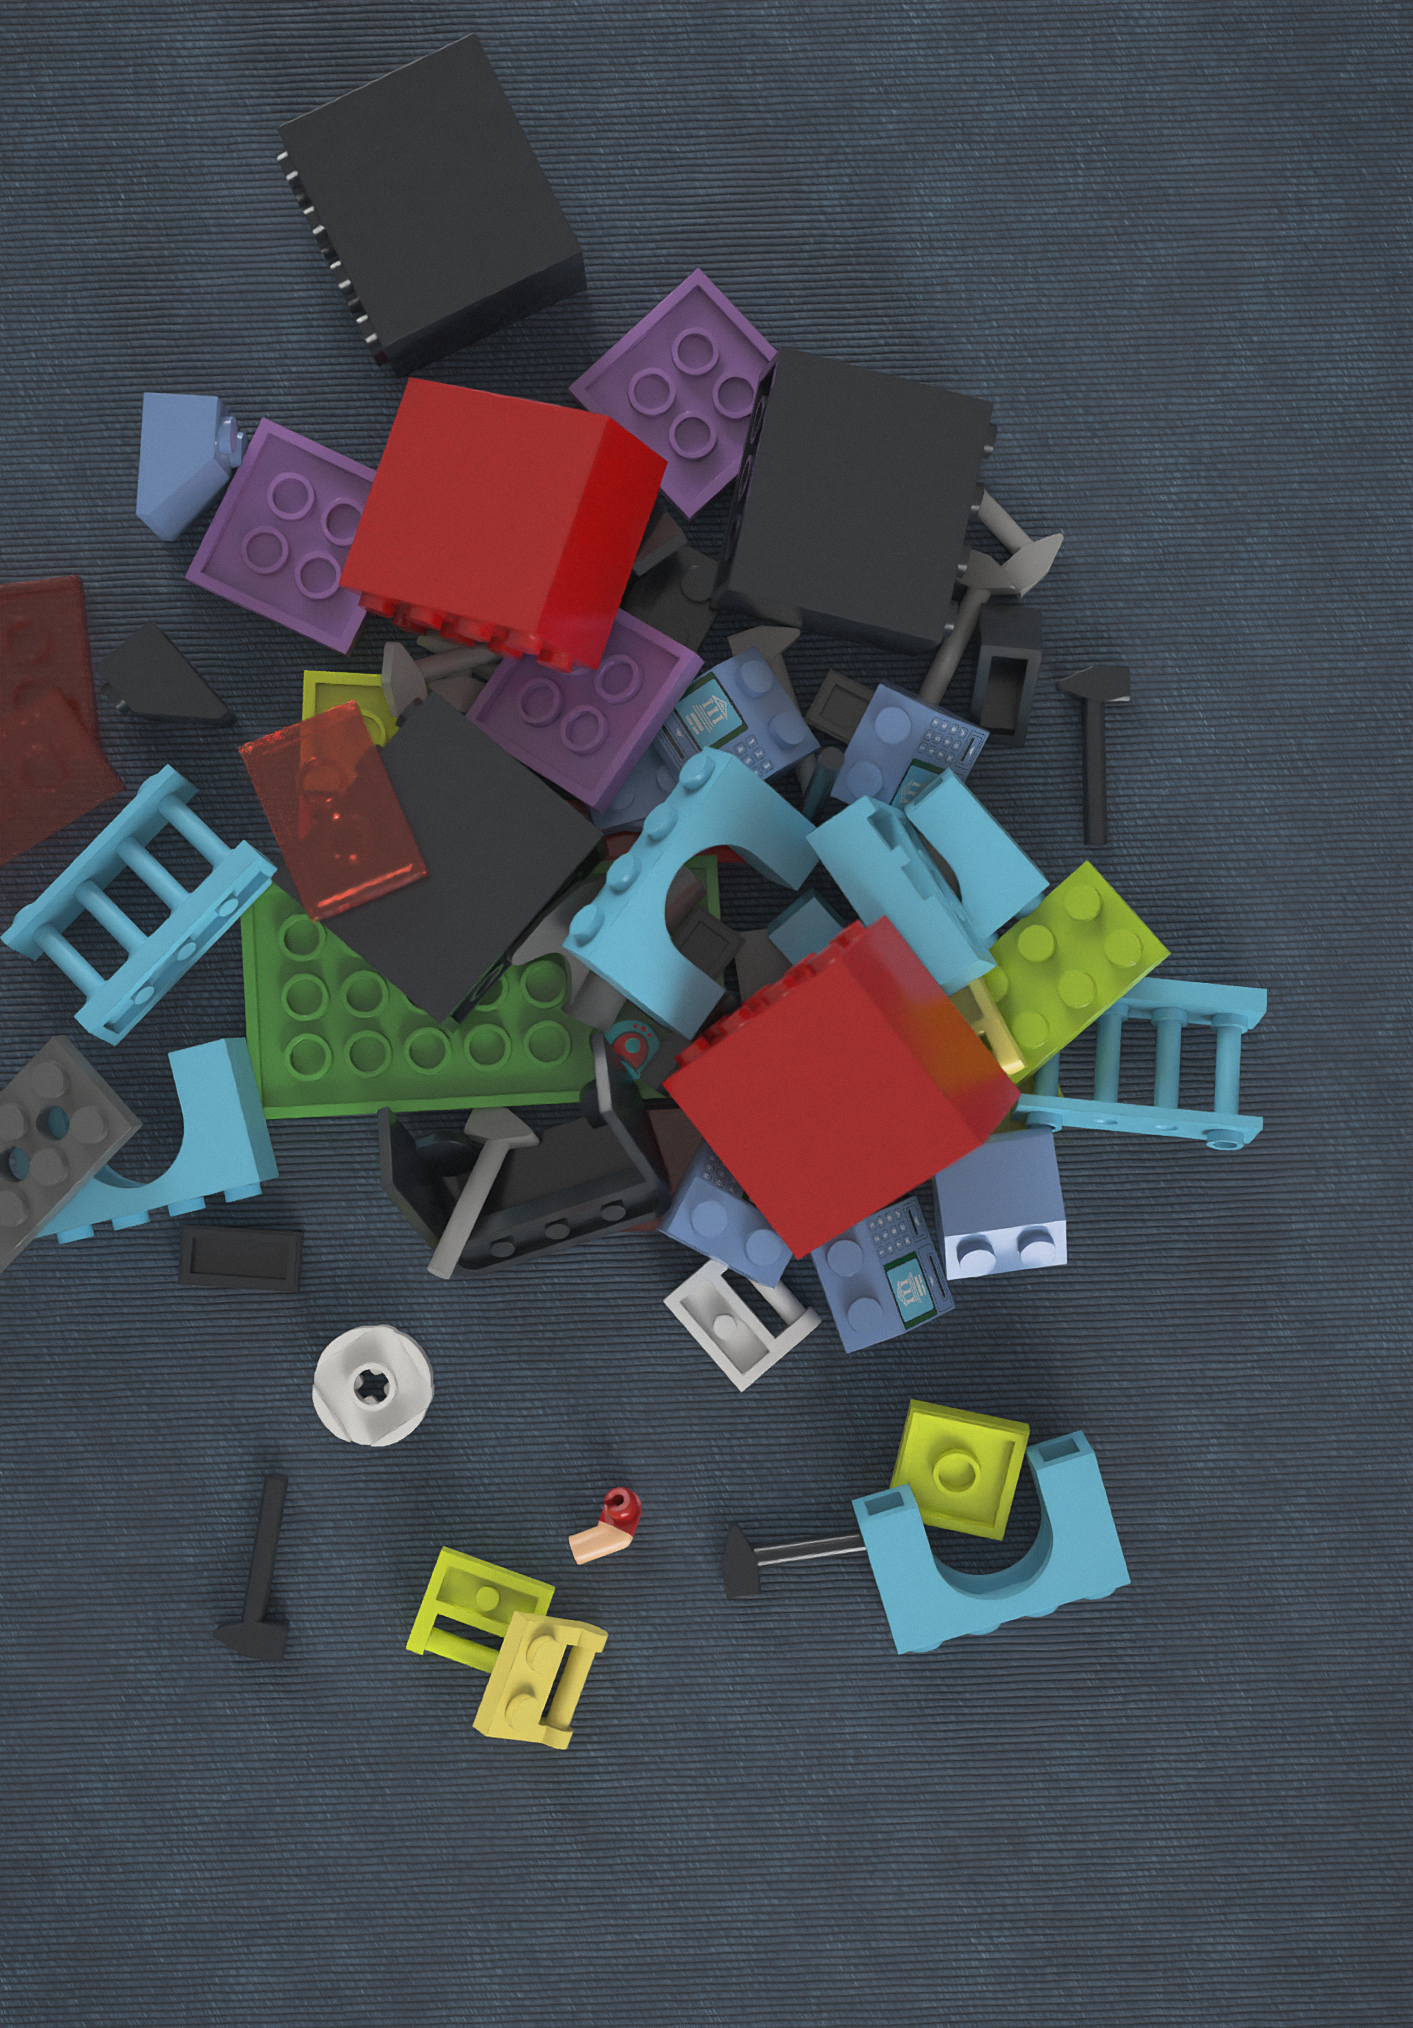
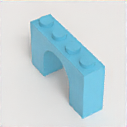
[561,746,820,1040]
[768,767,1050,965]
[13,1037,279,1245]
[852,1430,1131,1655]

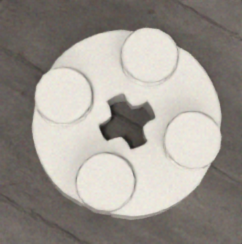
[312,1325,434,1446]

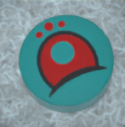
[604,1020,661,1080]

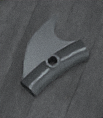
[507,865,707,1032]

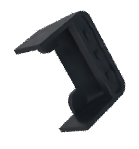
[377,1033,672,1277]

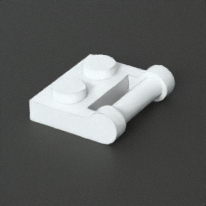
[663,1259,823,1392]

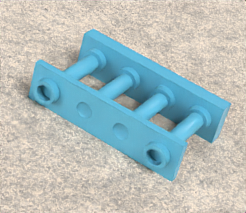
[0,764,278,1046]
[1010,977,1267,1150]

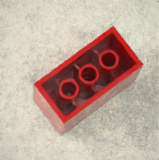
[338,377,668,674]
[662,915,1021,1260]

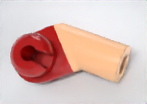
[569,1487,642,1565]

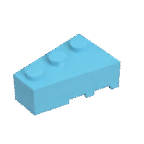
[805,795,998,998]

